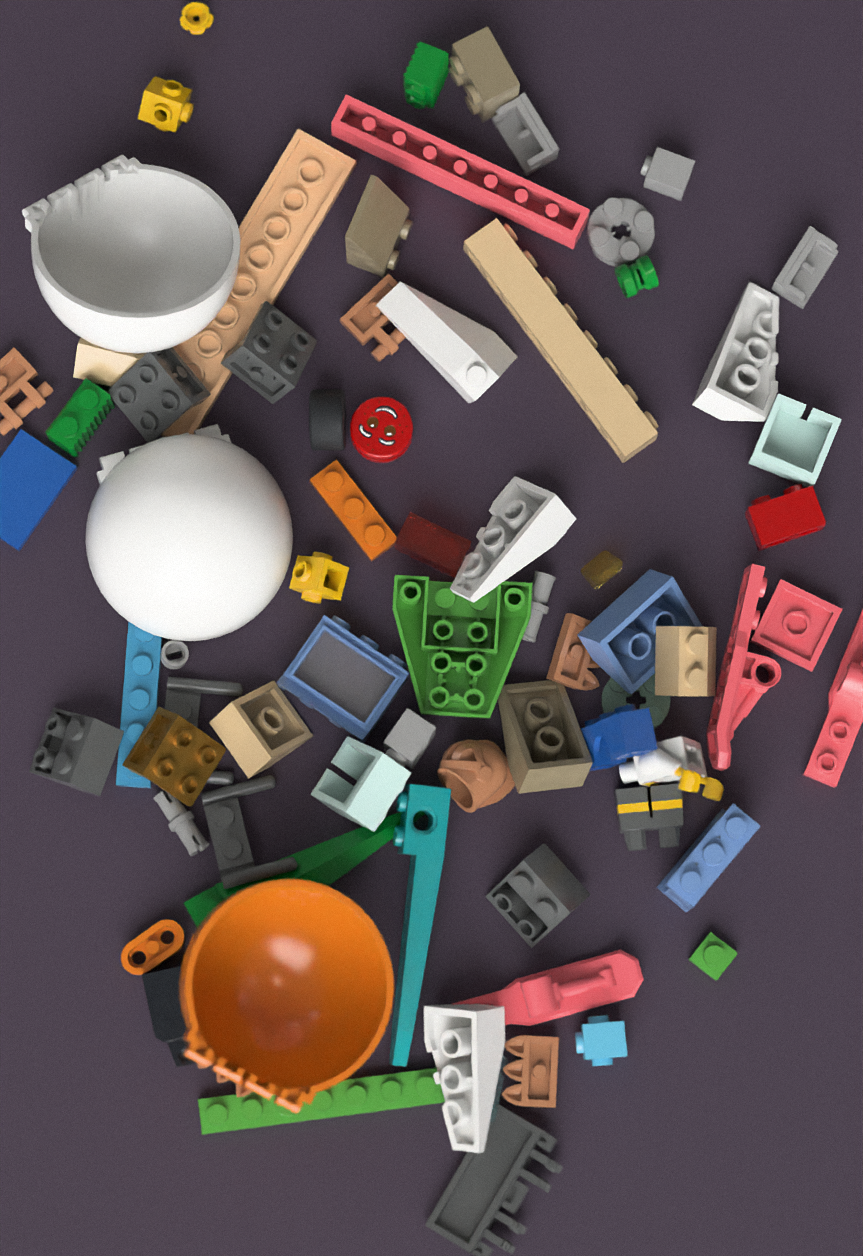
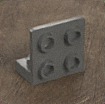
[221,301,317,404]
[107,347,211,443]

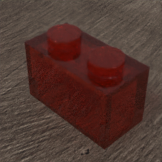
[395,512,472,578]

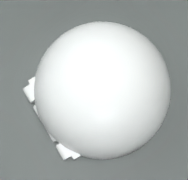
[22,155,240,353]
[86,424,293,641]

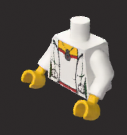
[619,736,724,801]

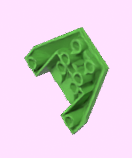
[393,575,532,719]

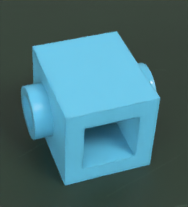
[575,1015,627,1066]

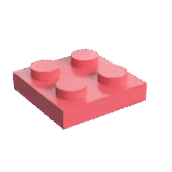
[750,579,842,672]

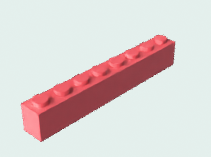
[331,95,590,250]

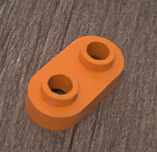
[121,919,185,976]

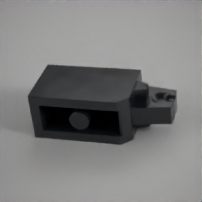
[142,966,197,1067]

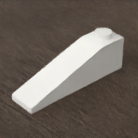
[376,281,518,404]

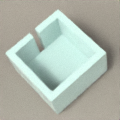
[749,393,842,487]
[310,736,411,832]

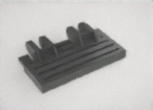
[425,1103,563,1256]

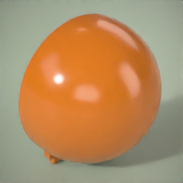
[179,879,394,1114]

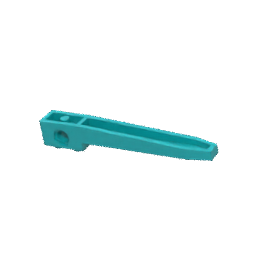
[389,784,451,1066]

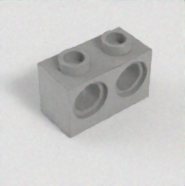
[383,708,436,769]

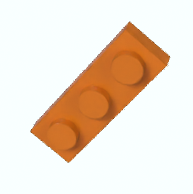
[310,459,399,562]

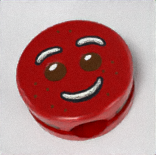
[350,396,413,463]

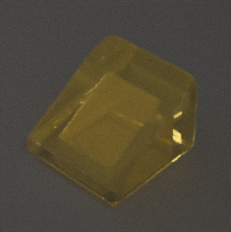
[580,551,623,590]

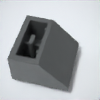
[29,708,125,796]
[485,843,591,948]

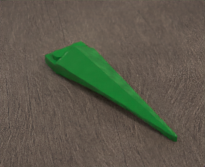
[184,811,425,928]

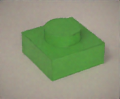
[688,932,738,981]

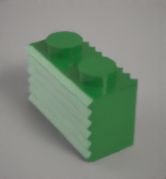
[403,42,449,109]
[45,378,114,457]

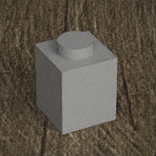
[641,147,695,201]

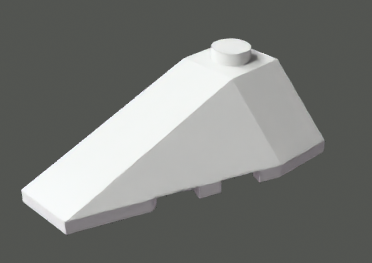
[692,282,779,422]
[450,476,576,603]
[424,1004,505,1153]

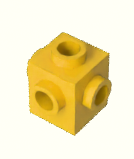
[138,76,194,132]
[289,552,349,604]

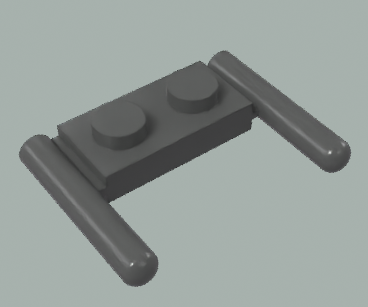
[165,676,243,785]
[201,775,297,889]

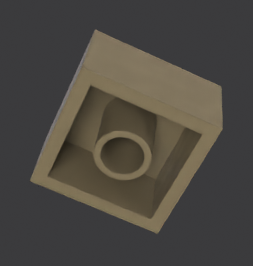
[449,26,520,122]

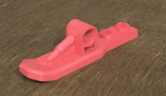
[706,564,781,771]
[803,609,863,788]
[449,949,644,1026]

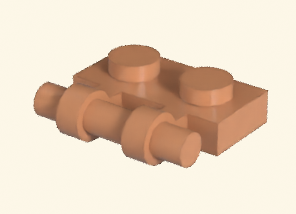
[340,274,406,362]
[0,348,54,436]

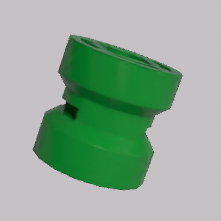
[615,255,659,299]

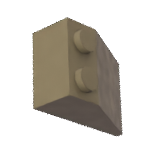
[345,174,413,278]
[498,680,593,794]

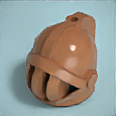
[438,739,515,813]

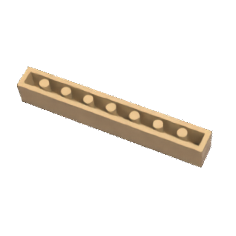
[463,218,658,463]

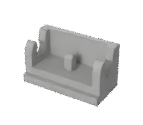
[492,92,559,176]
[771,226,839,309]

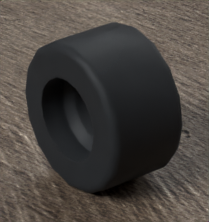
[309,389,346,451]

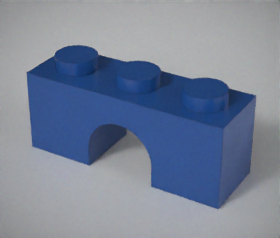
[581,704,658,771]

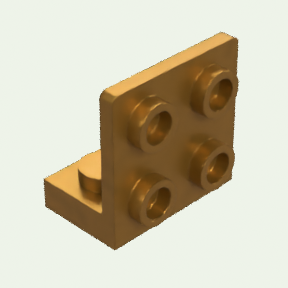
[122,707,226,807]

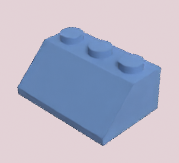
[577,569,703,694]

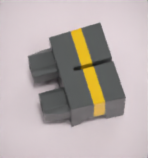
[614,784,684,851]

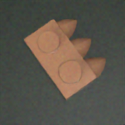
[546,613,600,691]
[502,1035,559,1108]

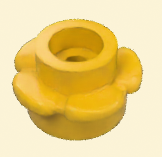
[180,2,213,35]

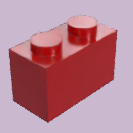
[745,484,826,551]

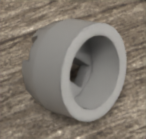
[160,640,189,669]

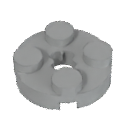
[587,197,655,267]

